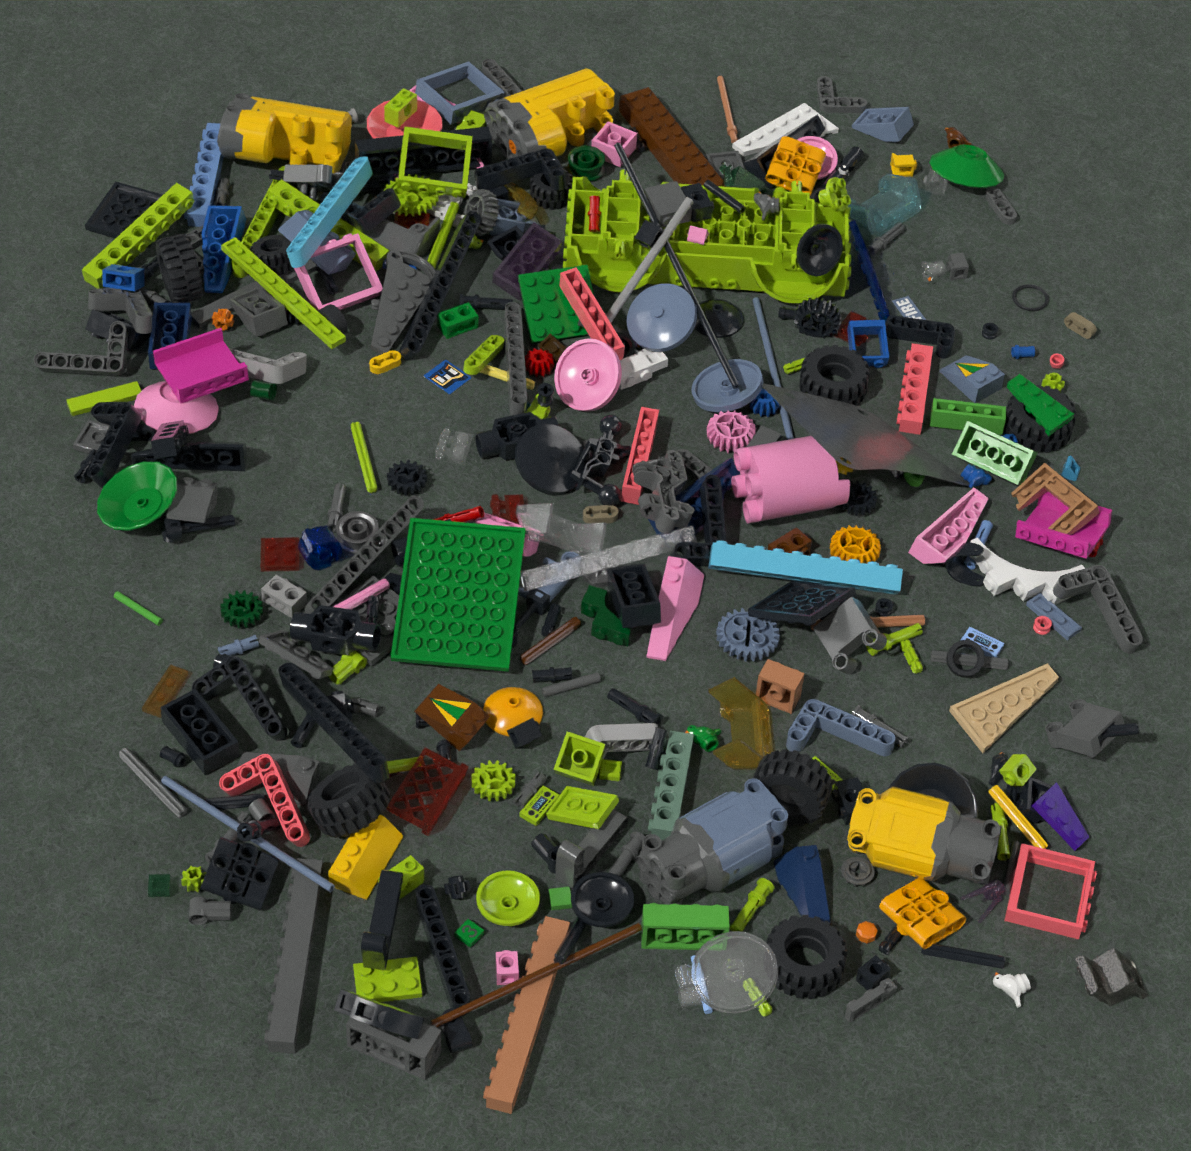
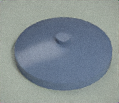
[627,283,697,352]
[691,359,764,412]

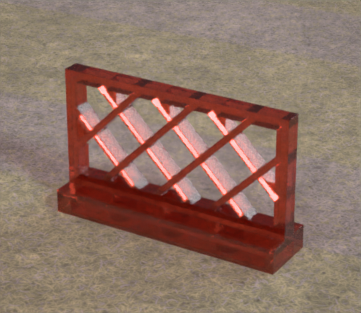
[386,747,469,836]

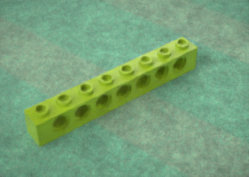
[267,179,389,272]
[82,183,194,289]

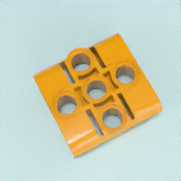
[765,136,826,195]
[879,878,966,949]

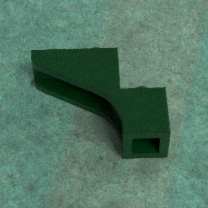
[581,585,630,647]

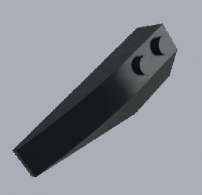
[743,114,825,189]
[131,442,247,472]

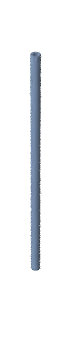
[753,297,794,440]
[161,776,335,892]

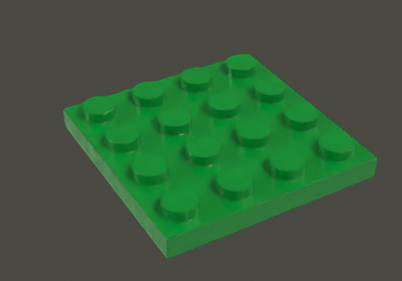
[518,265,594,344]

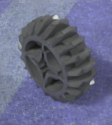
[463,189,500,236]

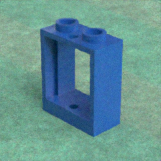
[847,320,889,368]

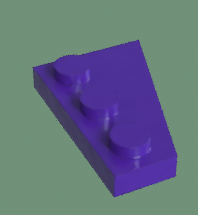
[1032,782,1089,851]

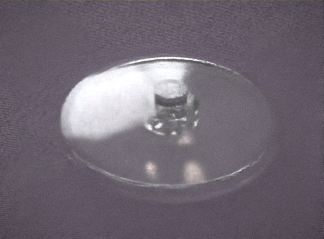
[691,931,778,1013]

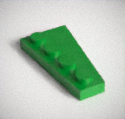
[1007,374,1074,436]

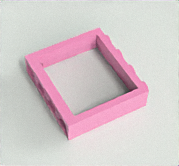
[294,233,383,311]

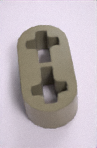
[1064,312,1097,339]
[583,505,618,524]

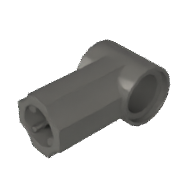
[188,897,231,925]

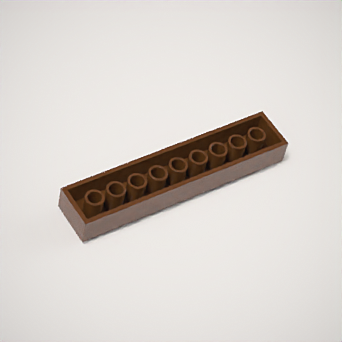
[619,87,728,187]

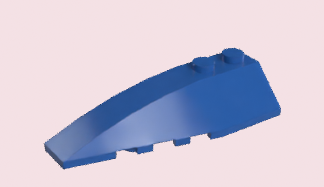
[202,206,246,293]

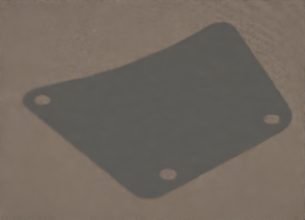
[762,384,969,486]

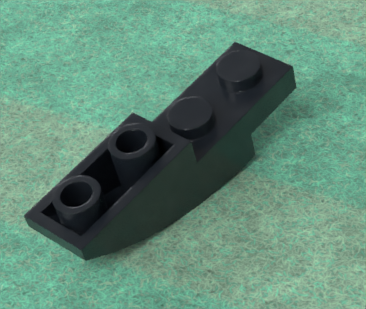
[334,989,425,1039]

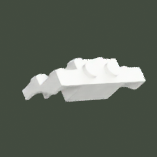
[619,349,668,390]

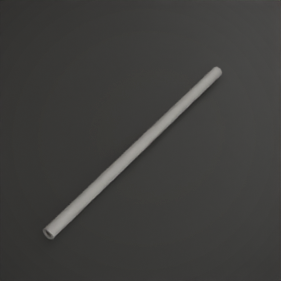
[590,197,693,339]

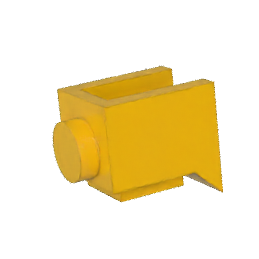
[890,153,917,177]

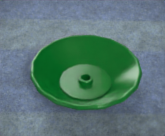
[929,144,1004,188]
[97,462,177,531]

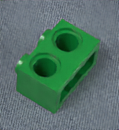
[437,302,479,339]

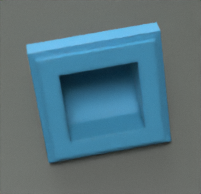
[1061,456,1080,481]

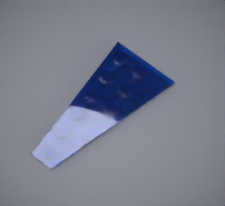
[849,220,890,324]

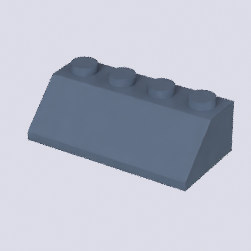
[278,210,356,275]

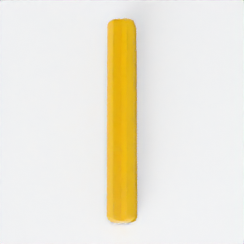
[988,785,1048,849]

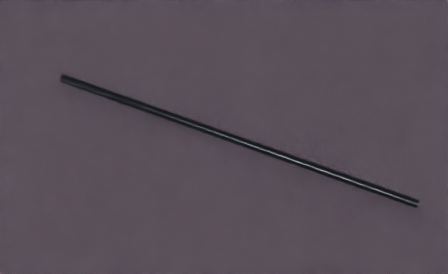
[614,143,740,389]

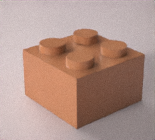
[755,659,804,714]

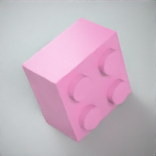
[591,122,637,167]

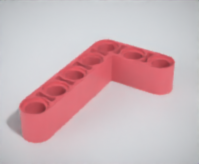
[219,754,310,847]

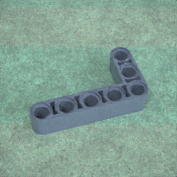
[786,699,896,756]

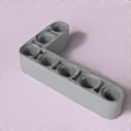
[229,348,307,384]

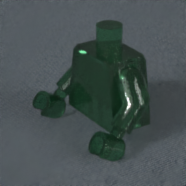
[719,162,766,194]

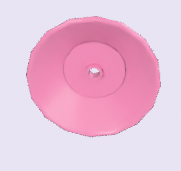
[134,381,219,434]

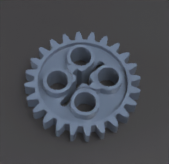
[716,608,780,661]

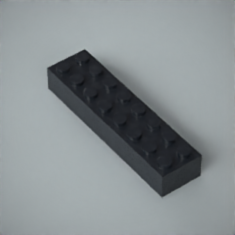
[355,127,492,179]

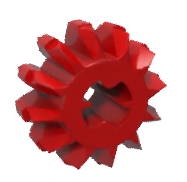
[525,348,554,378]

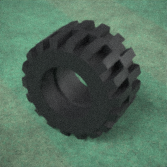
[530,170,573,210]
[250,235,293,276]

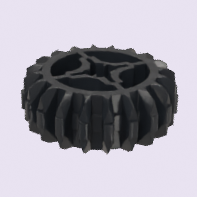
[794,297,842,338]

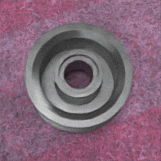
[336,511,379,554]

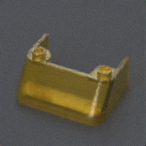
[708,677,773,769]

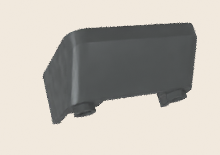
[362,217,440,265]

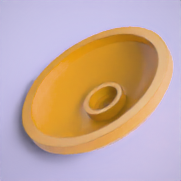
[483,687,543,736]

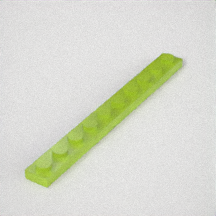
[221,237,346,349]

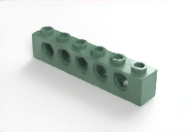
[648,731,694,840]

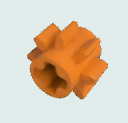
[212,309,234,331]

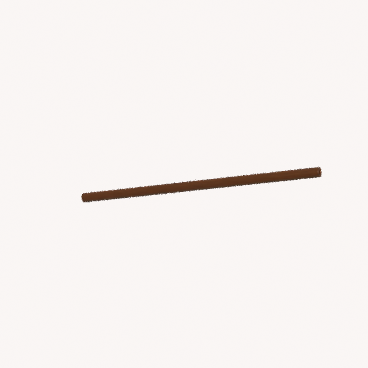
[431,923,642,1027]

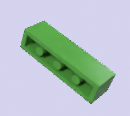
[930,398,1006,435]

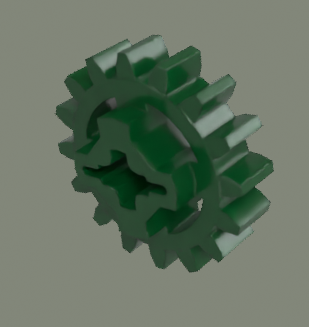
[220,590,263,629]

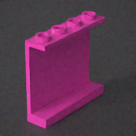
[153,328,249,404]
[1015,491,1112,559]

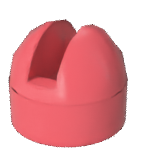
[1050,353,1064,369]

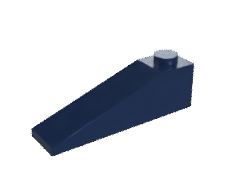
[774,845,831,923]

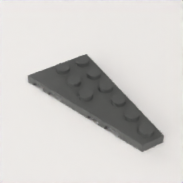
[370,256,433,355]

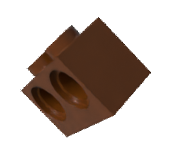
[768,527,812,556]

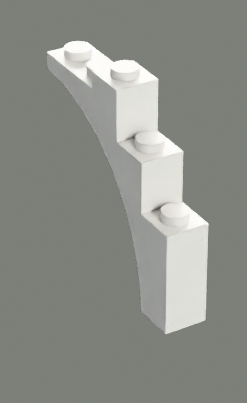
[970,538,1085,605]

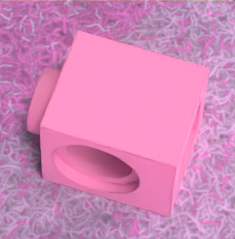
[496,950,519,985]

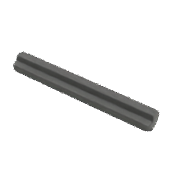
[930,650,1008,670]

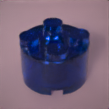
[298,526,342,570]

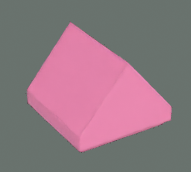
[687,225,709,245]

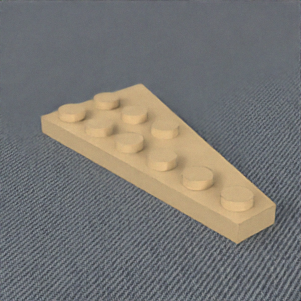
[949,663,1059,753]

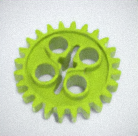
[384,174,439,216]

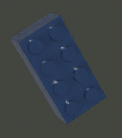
[148,302,192,369]

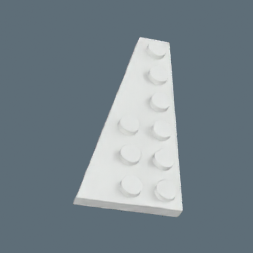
[732,103,839,156]

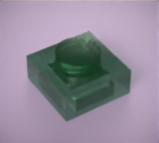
[148,874,171,897]

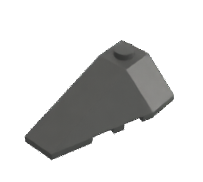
[236,752,320,806]

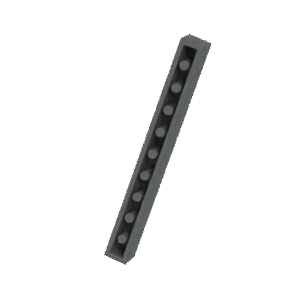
[264,858,323,1054]

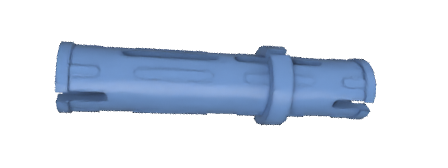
[964,520,993,570]

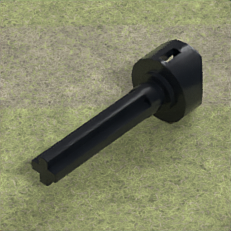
[161,515,235,543]

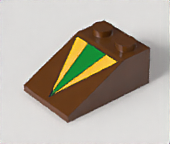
[414,684,490,751]

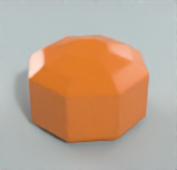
[856,921,878,943]

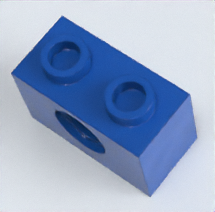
[102,264,145,291]

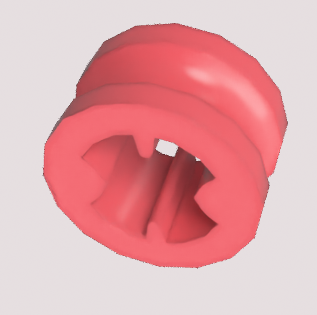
[1033,616,1052,635]

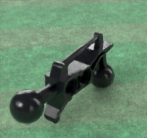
[570,415,631,506]

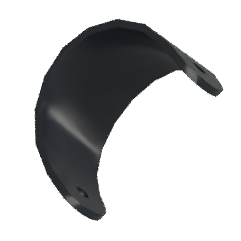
[946,542,985,587]

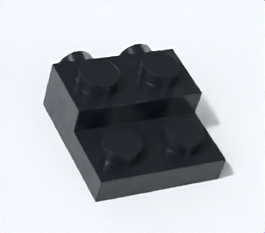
[1016,777,1064,824]

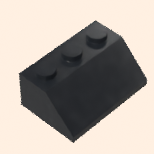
[85,309,151,351]

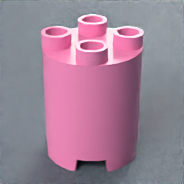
[731,436,850,524]

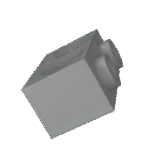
[261,575,307,618]

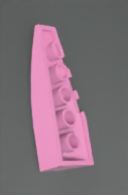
[908,488,989,564]
[647,556,704,661]

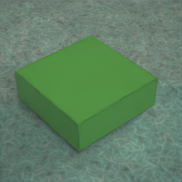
[548,887,572,910]

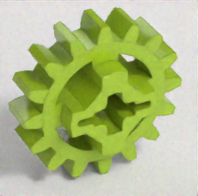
[471,760,515,801]

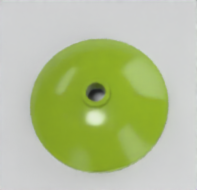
[476,871,540,926]

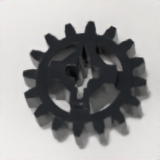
[387,460,427,496]
[841,480,878,516]

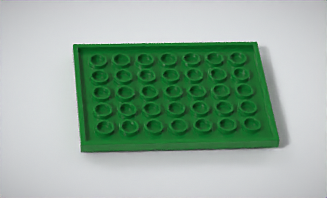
[391,518,526,672]

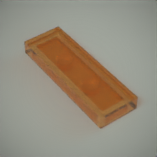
[142,665,188,718]

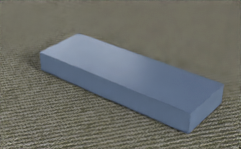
[1026,593,1082,640]

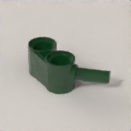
[250,380,277,400]

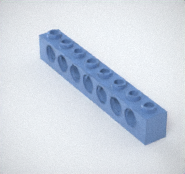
[184,123,224,227]

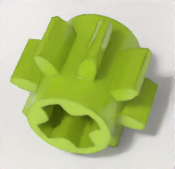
[1041,373,1065,393]
[181,866,206,893]

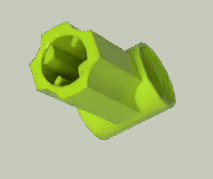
[328,651,367,685]

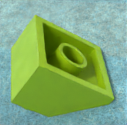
[554,731,606,786]

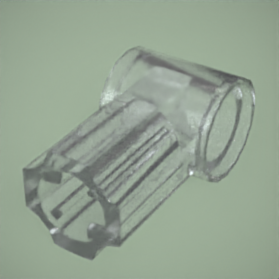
[675,964,703,1008]

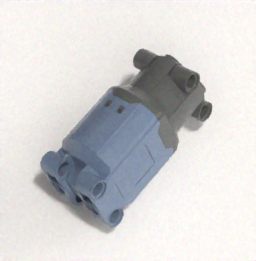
[636,779,788,905]

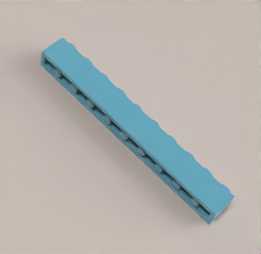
[708,541,903,595]

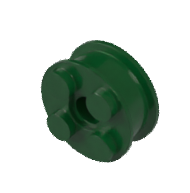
[567,145,605,181]

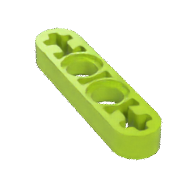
[463,335,504,375]

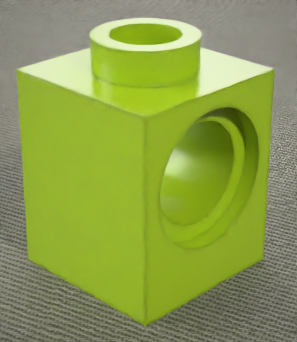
[999,754,1037,786]

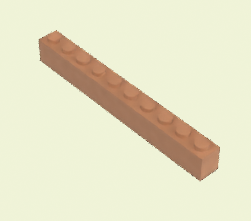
[483,916,570,1114]

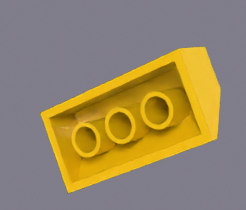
[328,815,403,900]

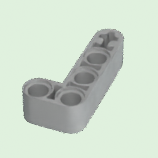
[585,723,659,759]

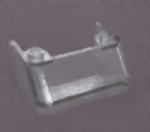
[516,503,607,556]

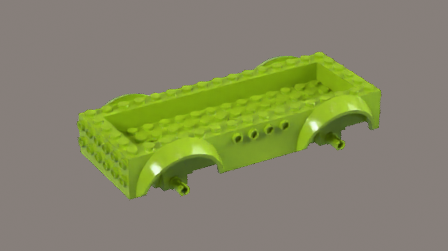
[563,169,851,303]

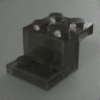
[1075,948,1149,1006]

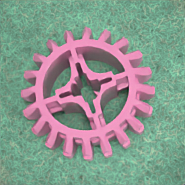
[707,410,756,454]

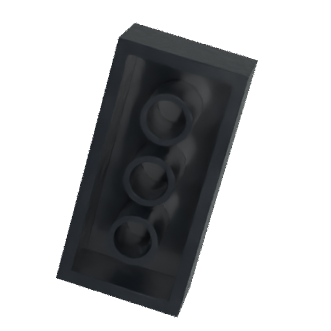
[607,563,661,628]
[160,689,240,775]

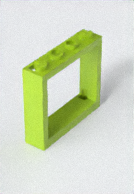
[397,126,472,198]

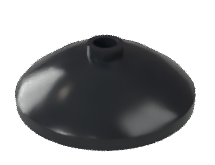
[796,224,843,276]
[694,299,743,338]
[571,872,634,927]

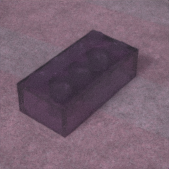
[492,222,562,301]

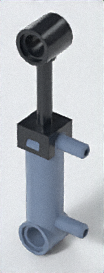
[512,551,580,648]

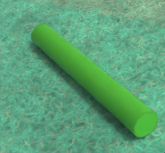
[114,591,163,626]

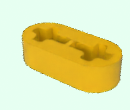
[369,350,401,374]

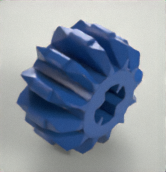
[749,389,780,417]

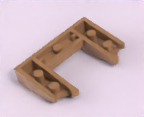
[1011,463,1099,535]

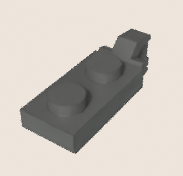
[845,978,897,1023]

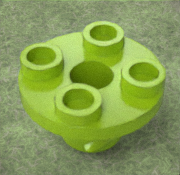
[818,177,851,212]

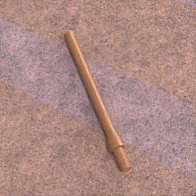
[717,76,737,144]

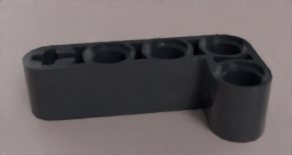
[885,315,955,359]

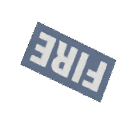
[892,296,926,320]

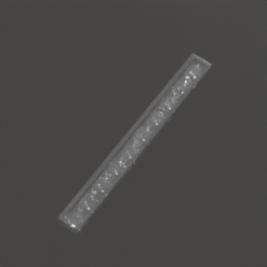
[521,526,697,591]

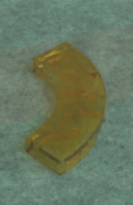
[504,182,538,219]

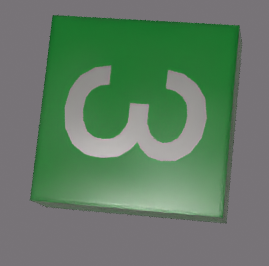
[454,919,484,948]

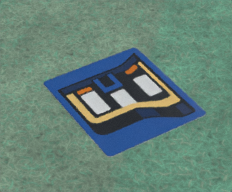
[424,360,471,394]

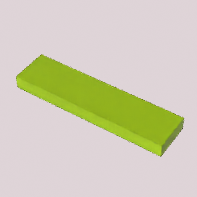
[66,381,141,416]

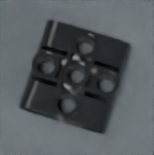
[200,836,279,911]

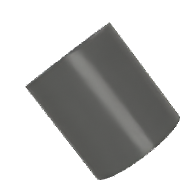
[248,798,275,822]

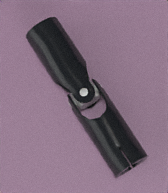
[821,146,864,188]

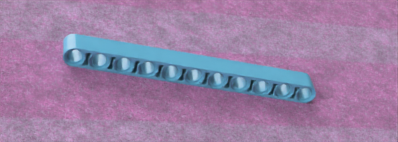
[286,156,373,268]

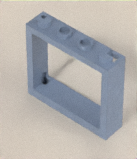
[415,62,505,125]

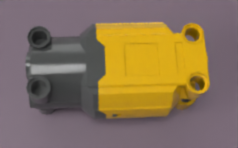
[847,787,1002,885]

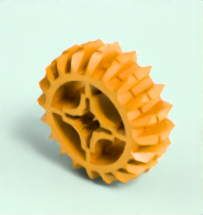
[829,525,881,564]

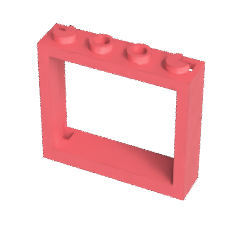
[1004,843,1097,939]

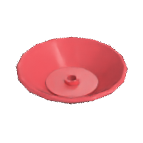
[367,100,442,138]

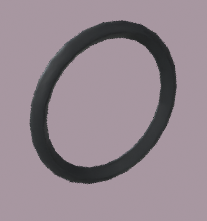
[1012,284,1049,311]

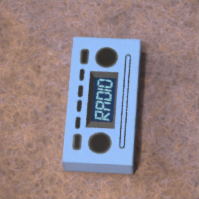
[961,627,1004,657]

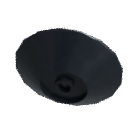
[888,762,978,819]

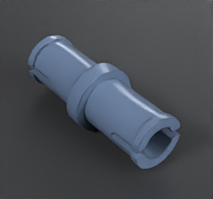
[218,635,259,656]

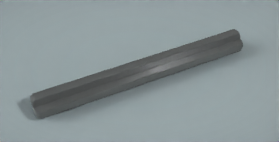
[119,748,187,818]

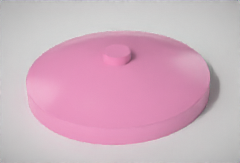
[554,339,622,412]

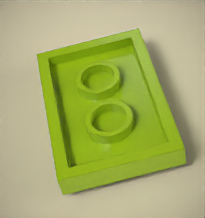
[546,786,619,829]
[353,957,422,1002]

